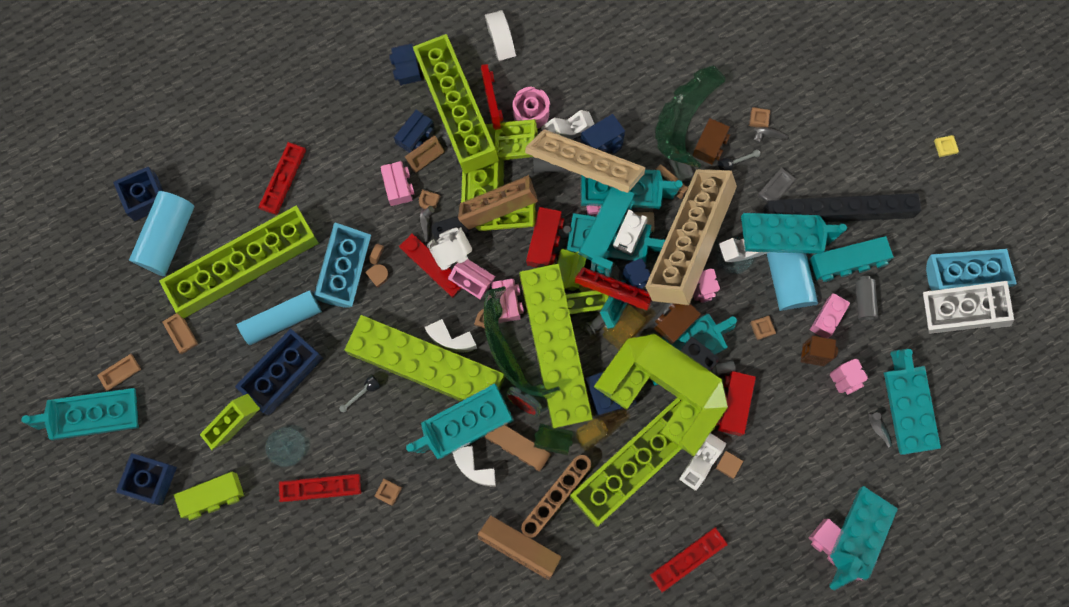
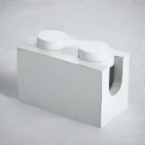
[613,210,647,256]

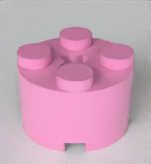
[513,87,550,129]

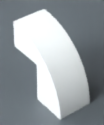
[485,10,516,61]
[541,110,594,139]
[719,238,770,262]
[425,319,477,352]
[679,433,726,491]
[453,446,496,486]

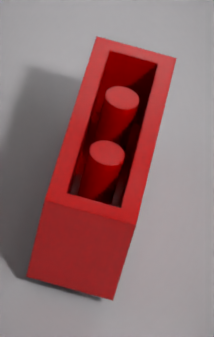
[526,207,565,268]
[716,371,756,436]

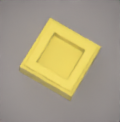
[934,135,959,157]

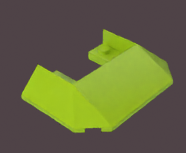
[461,119,538,231]
[594,334,727,457]

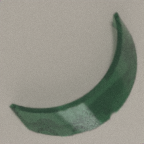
[655,65,726,168]
[484,286,560,399]

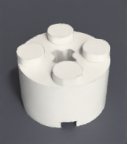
[427,227,472,270]

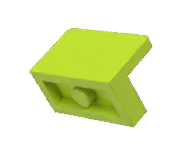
[557,249,586,291]

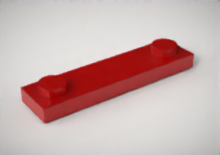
[481,64,503,130]
[258,142,306,215]
[399,234,462,298]
[575,267,652,310]
[279,474,361,503]
[650,527,728,592]

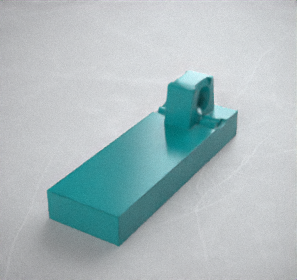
[591,255,613,277]
[600,280,627,328]

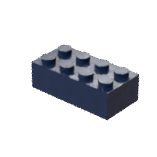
[235,328,323,416]

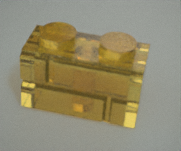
[603,305,646,350]
[576,418,608,451]

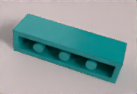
[578,187,635,261]
[809,236,894,282]

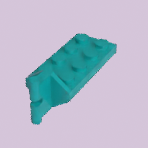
[581,170,683,209]
[567,213,665,263]
[741,213,847,254]
[651,313,737,386]
[884,349,941,455]
[406,384,513,459]
[21,388,139,440]
[830,486,898,590]

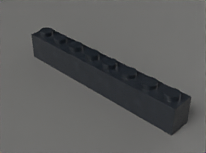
[764,193,921,222]

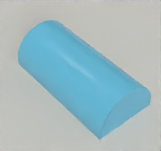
[129,191,194,276]
[314,223,371,307]
[926,249,1017,291]
[767,252,818,311]
[236,290,322,345]

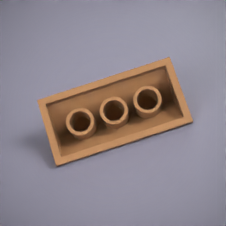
[458,175,538,230]
[478,515,561,580]

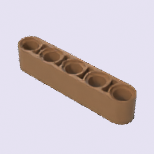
[485,425,551,472]
[522,455,591,538]

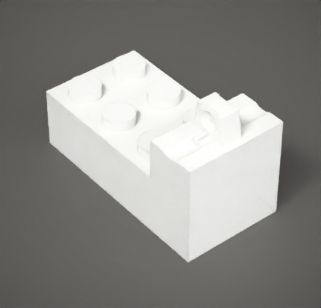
[923,281,1014,334]

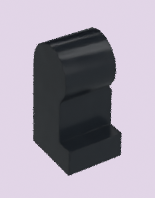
[432,216,469,240]
[680,337,720,372]

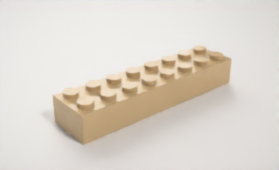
[646,169,737,305]

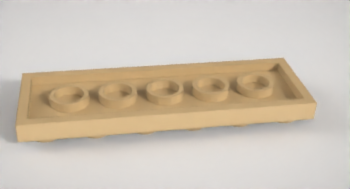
[525,129,646,193]

